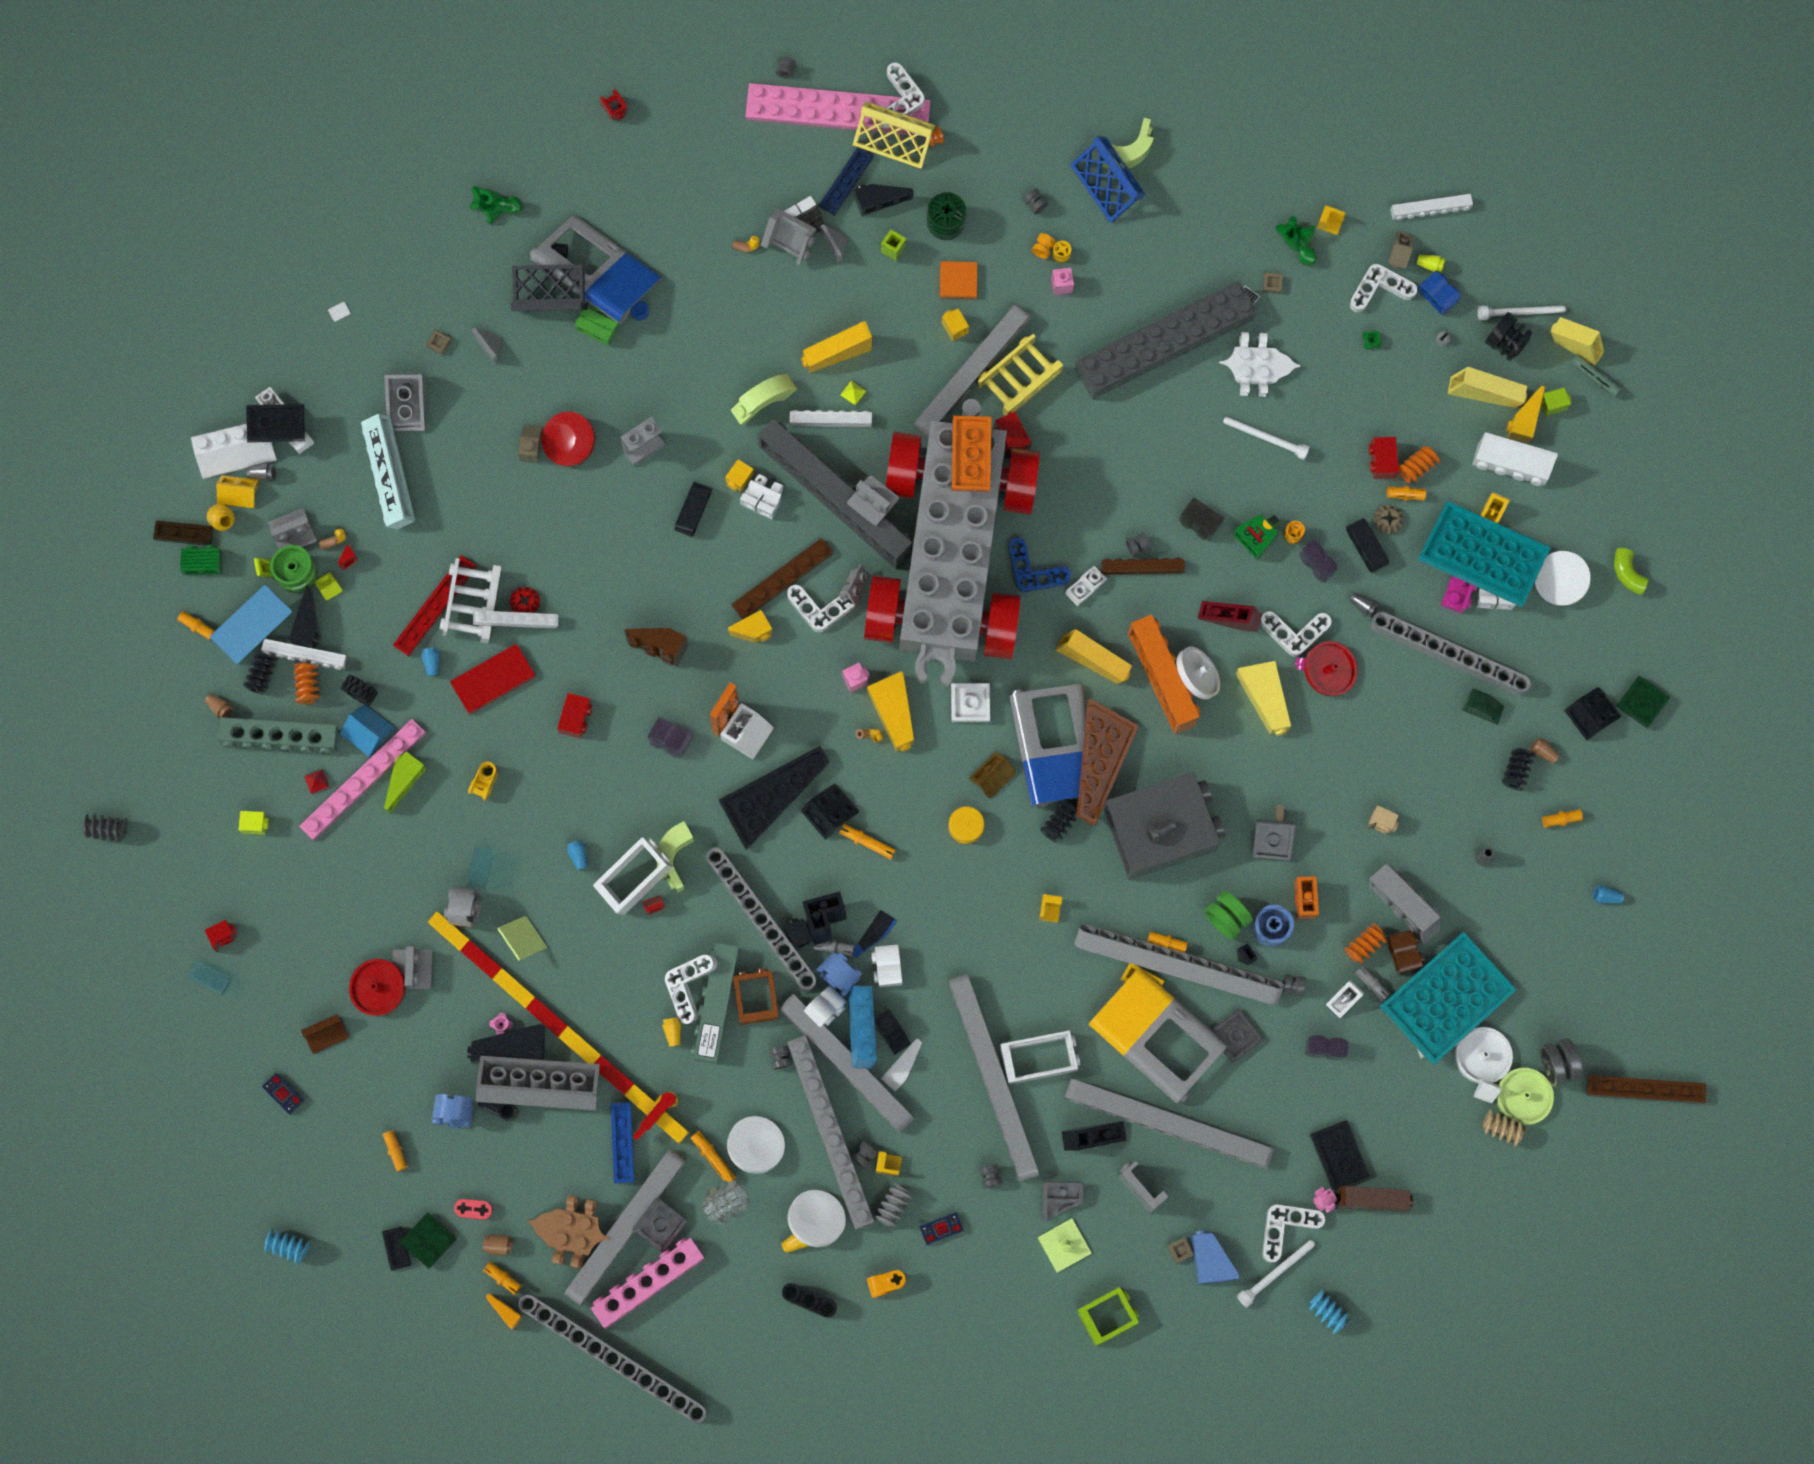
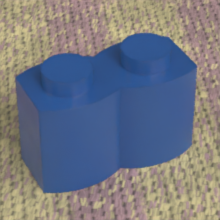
[1418,271,1461,315]

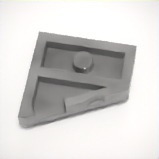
[1042,1181,1083,1221]

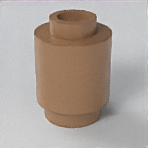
[483,1234,513,1256]

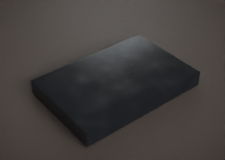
[246,404,305,443]
[1310,1120,1369,1190]

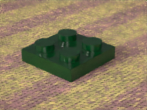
[1616,676,1670,729]
[400,1212,457,1269]

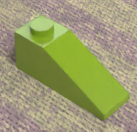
[384,751,426,814]

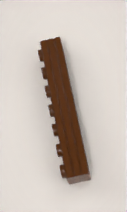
[1101,557,1185,575]

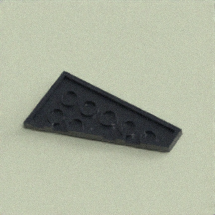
[718,746,829,851]

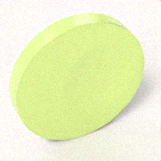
[1496,1068,1554,1125]

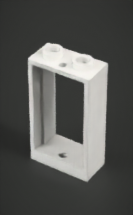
[593,837,673,915]
[1000,1030,1080,1085]

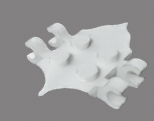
[1219,332,1300,397]

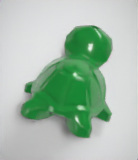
[470,186,523,224]
[1275,216,1317,266]

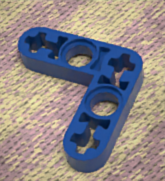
[1009,538,1071,592]

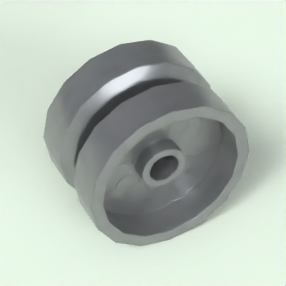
[1540,1038,1583,1087]

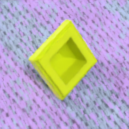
[840,381,866,406]
[254,558,274,578]

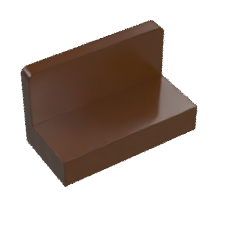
[301,1014,349,1054]

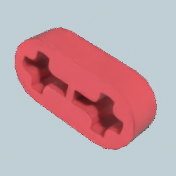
[454,1199,493,1220]

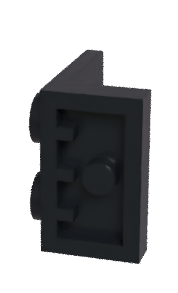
[1564,687,1621,741]
[801,784,859,840]

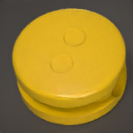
[948,806,984,844]

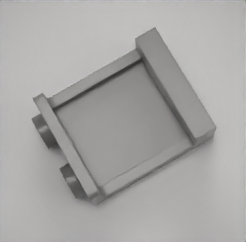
[761,208,816,265]
[620,417,665,466]
[1119,1160,1168,1213]

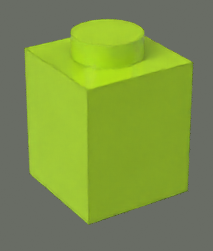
[881,229,906,261]
[1541,387,1571,416]

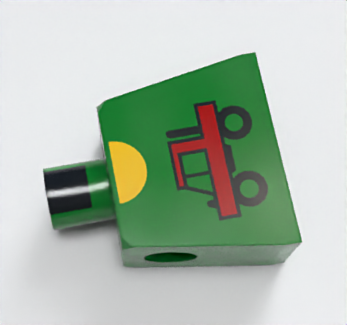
[1233,514,1280,560]

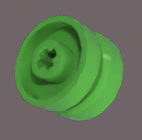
[270,545,318,593]
[1203,891,1253,940]

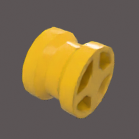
[1052,240,1071,263]

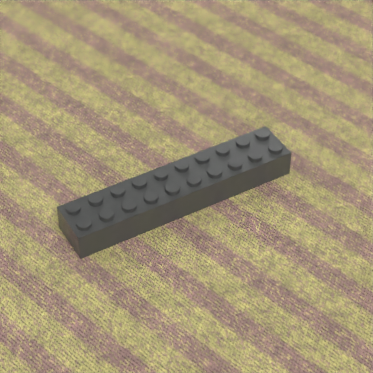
[1075,281,1257,400]
[758,419,912,569]

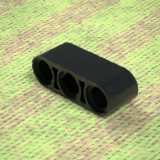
[674,481,712,537]
[1346,518,1389,573]
[782,1283,837,1319]

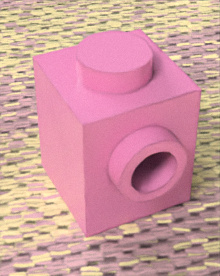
[842,663,869,693]

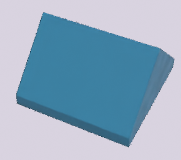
[340,705,395,757]

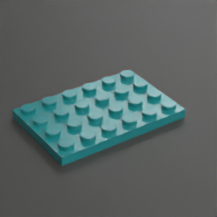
[1418,501,1551,607]
[1380,932,1516,1065]

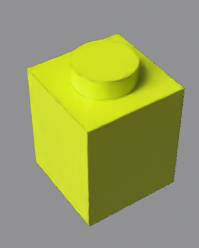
[238,811,269,835]

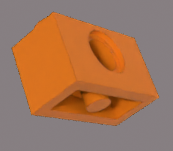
[1294,876,1319,919]

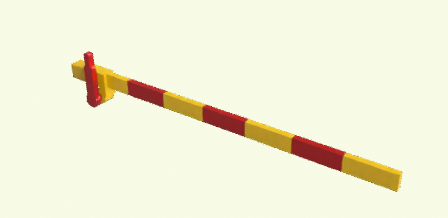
[427,911,690,1144]

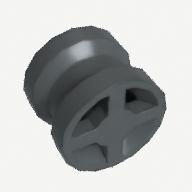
[776,57,796,79]

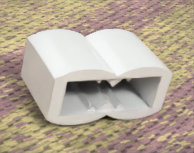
[871,944,902,988]
[804,985,847,1027]

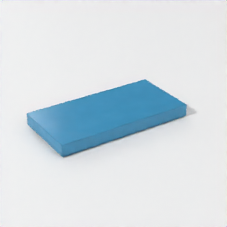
[210,584,293,664]

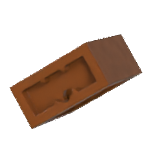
[733,968,779,1025]

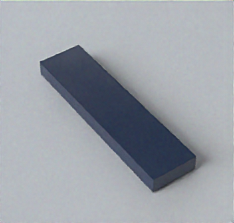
[819,147,873,216]

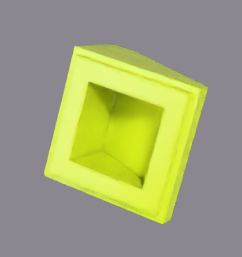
[314,572,342,601]

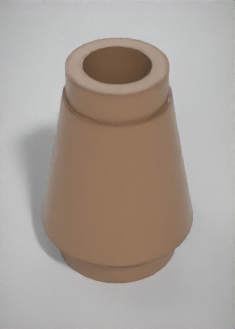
[205,693,233,719]
[1530,737,1560,764]

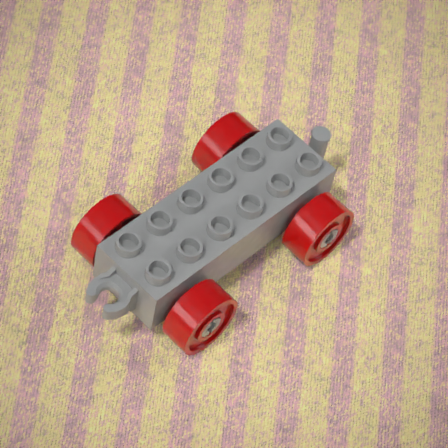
[864,399,1040,687]

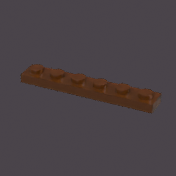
[731,538,833,620]
[1587,1075,1706,1104]

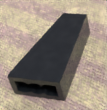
[467,1024,546,1064]

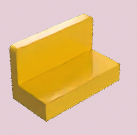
[216,475,259,508]

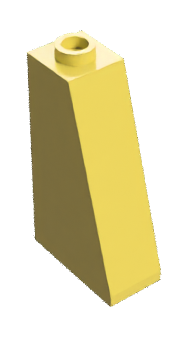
[1448,367,1527,408]
[1236,661,1291,736]

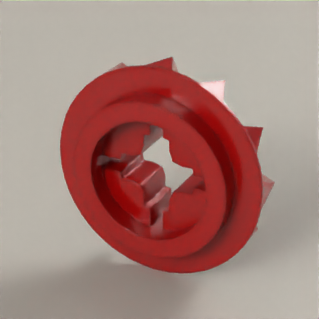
[509,586,540,613]

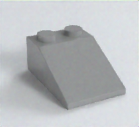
[384,372,427,431]

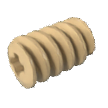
[1482,1109,1527,1147]

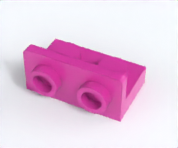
[1441,576,1477,614]

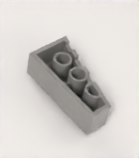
[1369,864,1441,945]

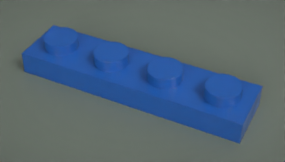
[611,1102,634,1184]

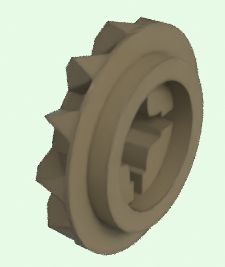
[1374,504,1404,534]

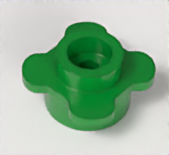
[1362,331,1382,350]

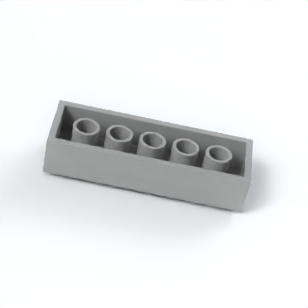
[476,1056,600,1110]

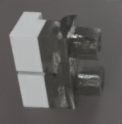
[784,196,824,233]

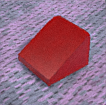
[338,545,358,570]
[642,895,665,915]

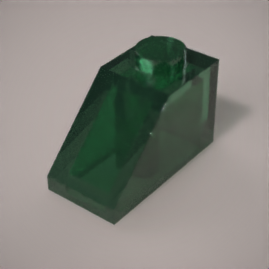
[1462,688,1504,725]

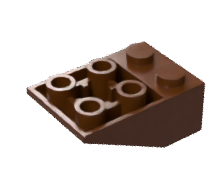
[624,628,688,666]

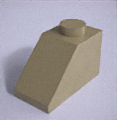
[1388,230,1415,268]
[518,425,543,463]

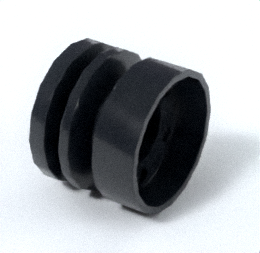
[1485,311,1534,361]

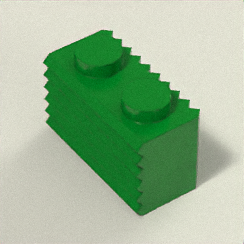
[180,545,222,575]

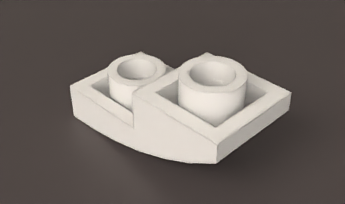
[1065,566,1107,607]

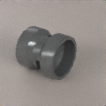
[1023,188,1048,215]
[1126,533,1151,557]
[1283,974,1305,996]
[769,1046,792,1070]
[851,1141,878,1169]
[979,1164,1002,1189]

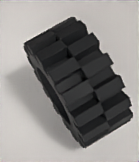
[340,674,378,706]

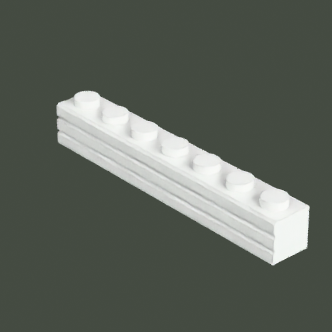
[1390,194,1473,221]
[790,410,872,427]
[473,610,558,629]
[261,639,348,670]

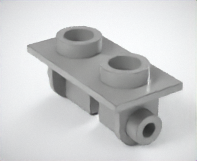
[839,564,869,605]

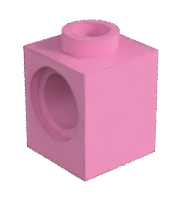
[1051,268,1074,295]

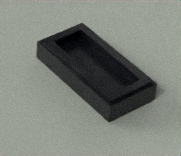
[382,1226,411,1271]

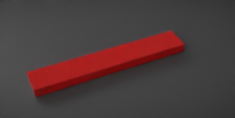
[393,555,477,657]

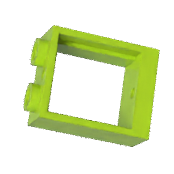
[1076,1287,1140,1347]

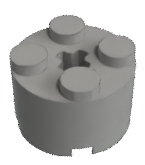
[444,886,482,928]

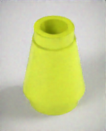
[1417,254,1445,273]

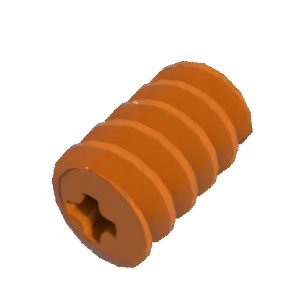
[1398,446,1440,484]
[294,663,320,705]
[1344,923,1387,964]

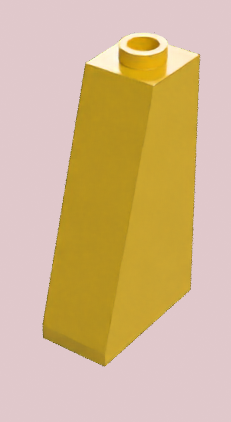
[801,321,872,373]
[1055,629,1132,684]
[867,671,914,752]

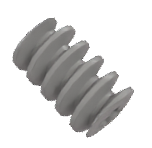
[873,1182,913,1227]

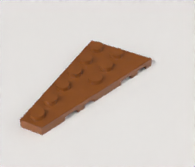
[1076,698,1139,826]

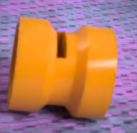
[1031,233,1056,259]
[1284,521,1305,544]

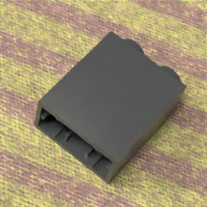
[1103,772,1225,880]

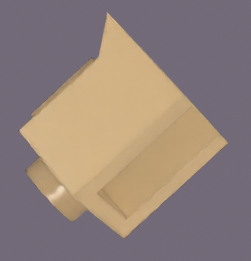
[1366,805,1399,834]

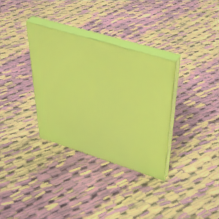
[498,916,547,960]
[1038,1219,1092,1273]

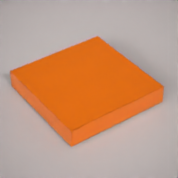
[940,261,977,299]

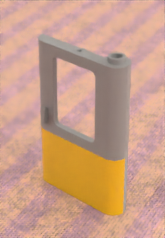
[1088,967,1228,1104]

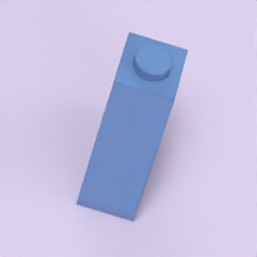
[1191,1230,1239,1285]

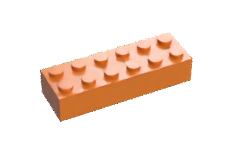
[1128,614,1201,735]

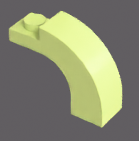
[1102,118,1154,169]
[731,374,797,425]
[656,821,694,893]

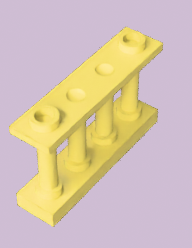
[977,334,1063,415]

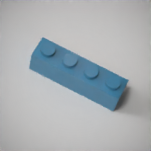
[848,986,877,1069]

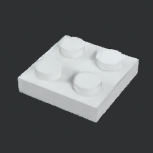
[951,683,990,722]

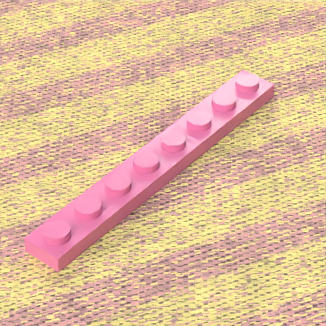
[299,719,426,841]

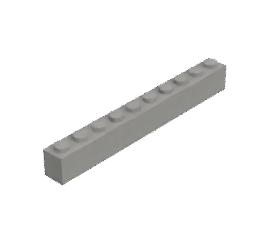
[787,1035,874,1231]

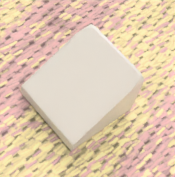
[1474,1079,1502,1103]

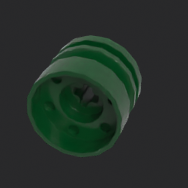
[927,192,966,240]

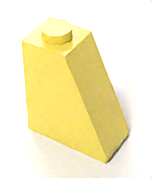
[1551,317,1605,366]

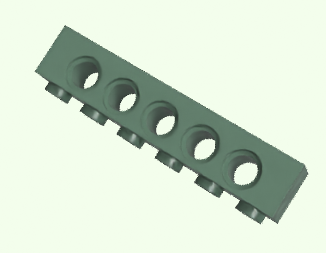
[218,717,339,754]

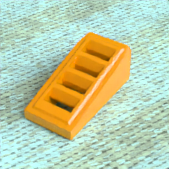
[486,1293,523,1330]

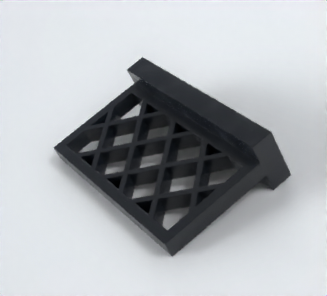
[511,264,588,311]

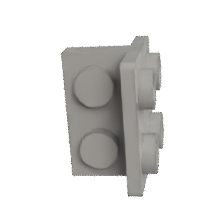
[847,475,899,526]
[268,508,317,549]
[392,946,433,989]

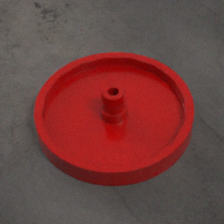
[542,411,596,467]
[1304,641,1358,697]
[349,959,406,1016]

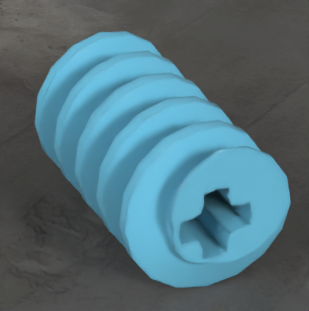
[264,1227,311,1264]
[1308,1289,1351,1334]

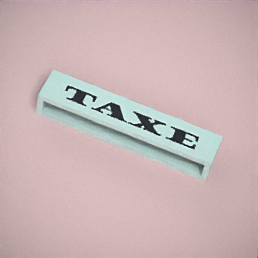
[361,414,415,529]

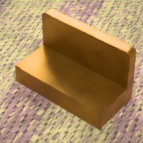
[969,752,1016,798]

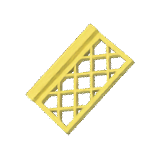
[853,101,935,169]

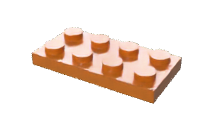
[951,415,991,492]
[709,682,739,737]

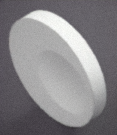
[1535,551,1591,606]
[1176,647,1220,700]
[1455,1027,1513,1084]
[727,1116,785,1174]
[788,1190,846,1247]

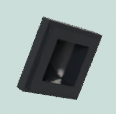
[1237,944,1258,965]

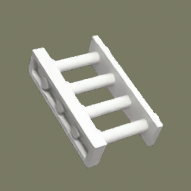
[440,558,501,644]

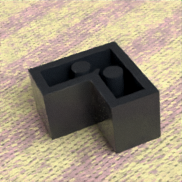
[802,891,847,945]

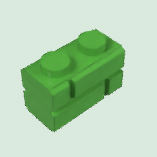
[575,307,619,346]

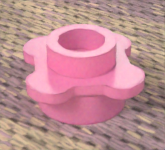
[489,1013,513,1035]

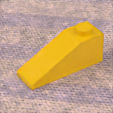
[1506,386,1545,444]

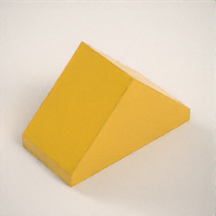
[1480,492,1510,523]

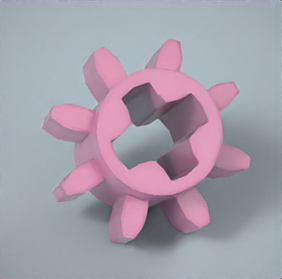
[1312,1187,1337,1213]

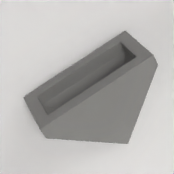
[821,225,849,263]
[472,328,503,364]

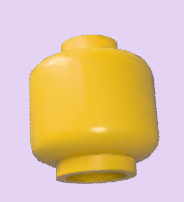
[206,504,235,531]

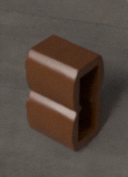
[1386,930,1424,975]

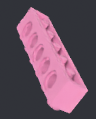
[591,1238,705,1329]

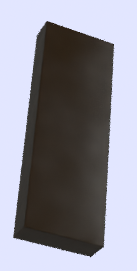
[153,520,214,545]

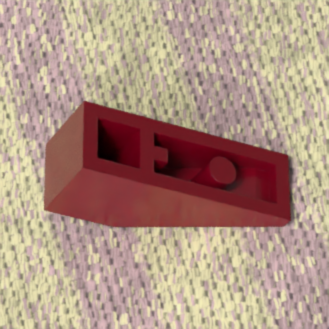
[1198,601,1262,632]

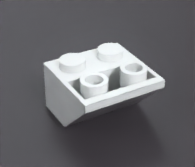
[720,703,774,760]

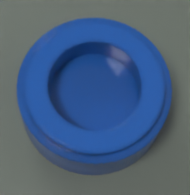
[630,301,649,321]

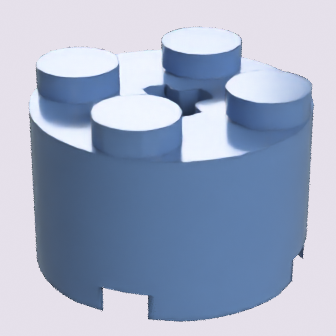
[1252,905,1294,947]
[816,953,862,997]
[432,1094,474,1129]

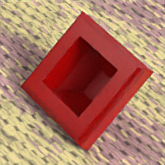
[304,769,329,794]

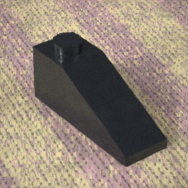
[854,184,914,216]
[289,586,321,649]
[1062,1121,1126,1151]

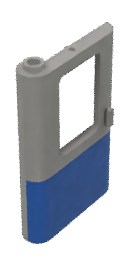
[530,215,663,325]
[1009,684,1087,808]

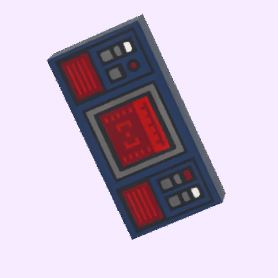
[262,1073,304,1115]
[919,1212,964,1245]

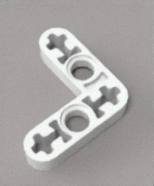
[878,63,924,129]
[1350,264,1417,313]
[787,585,858,632]
[1260,611,1332,657]
[665,955,717,1024]
[1262,1205,1325,1263]

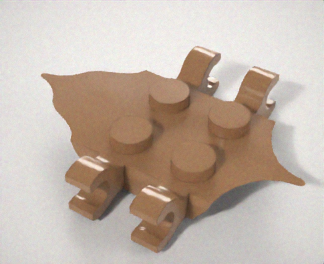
[527,1195,610,1269]

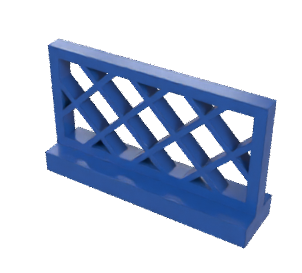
[1070,136,1146,223]

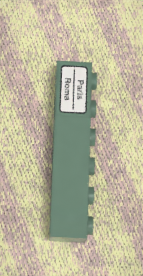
[691,943,739,1065]

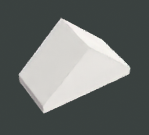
[1326,980,1365,1018]

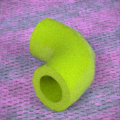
[1614,548,1648,595]

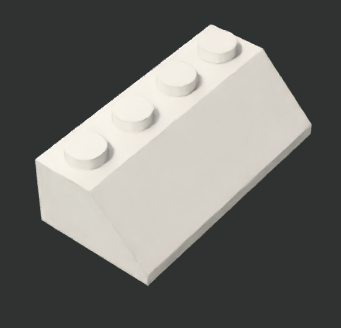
[191,424,277,479]
[1472,432,1558,486]

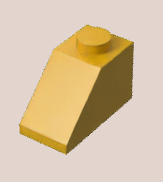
[728,610,773,643]

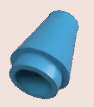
[421,648,440,676]
[567,840,588,870]
[1593,884,1624,904]

